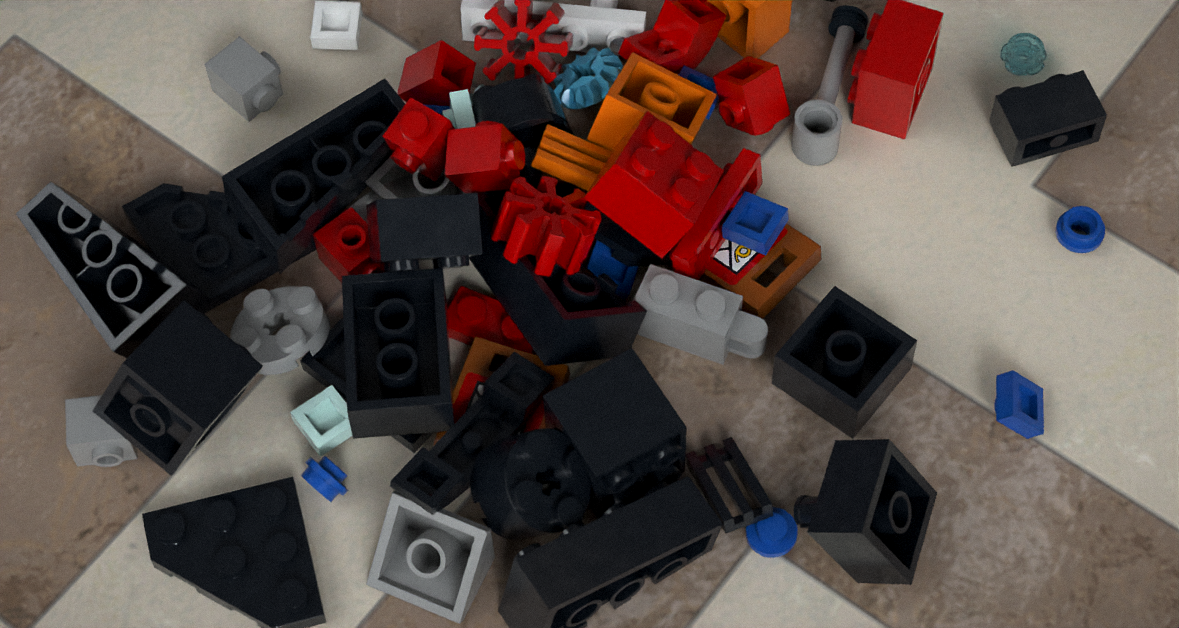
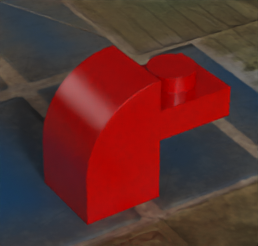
[618,0,727,75]

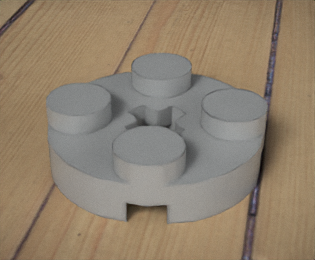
[230,286,330,375]

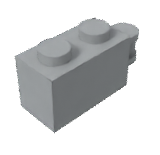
[633,264,768,365]

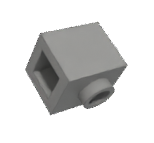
[205,36,283,122]
[65,395,138,467]

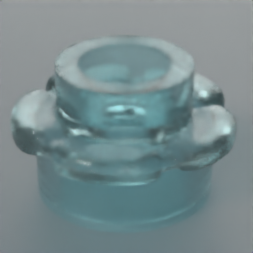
[1000,33,1047,76]

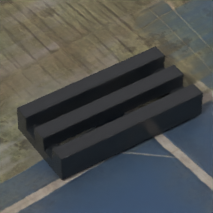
[685,437,774,534]

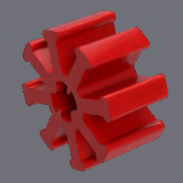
[474,0,573,84]
[491,176,602,277]

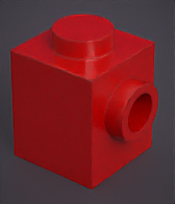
[397,40,476,106]
[713,56,791,136]
[383,97,455,182]
[445,121,525,194]
[313,207,384,283]

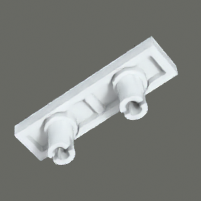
[461,0,646,55]

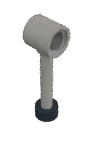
[792,5,868,165]

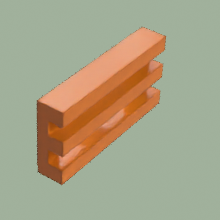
[531,124,612,191]

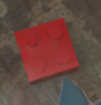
[847,0,944,140]
[584,111,724,258]

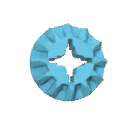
[554,47,623,109]

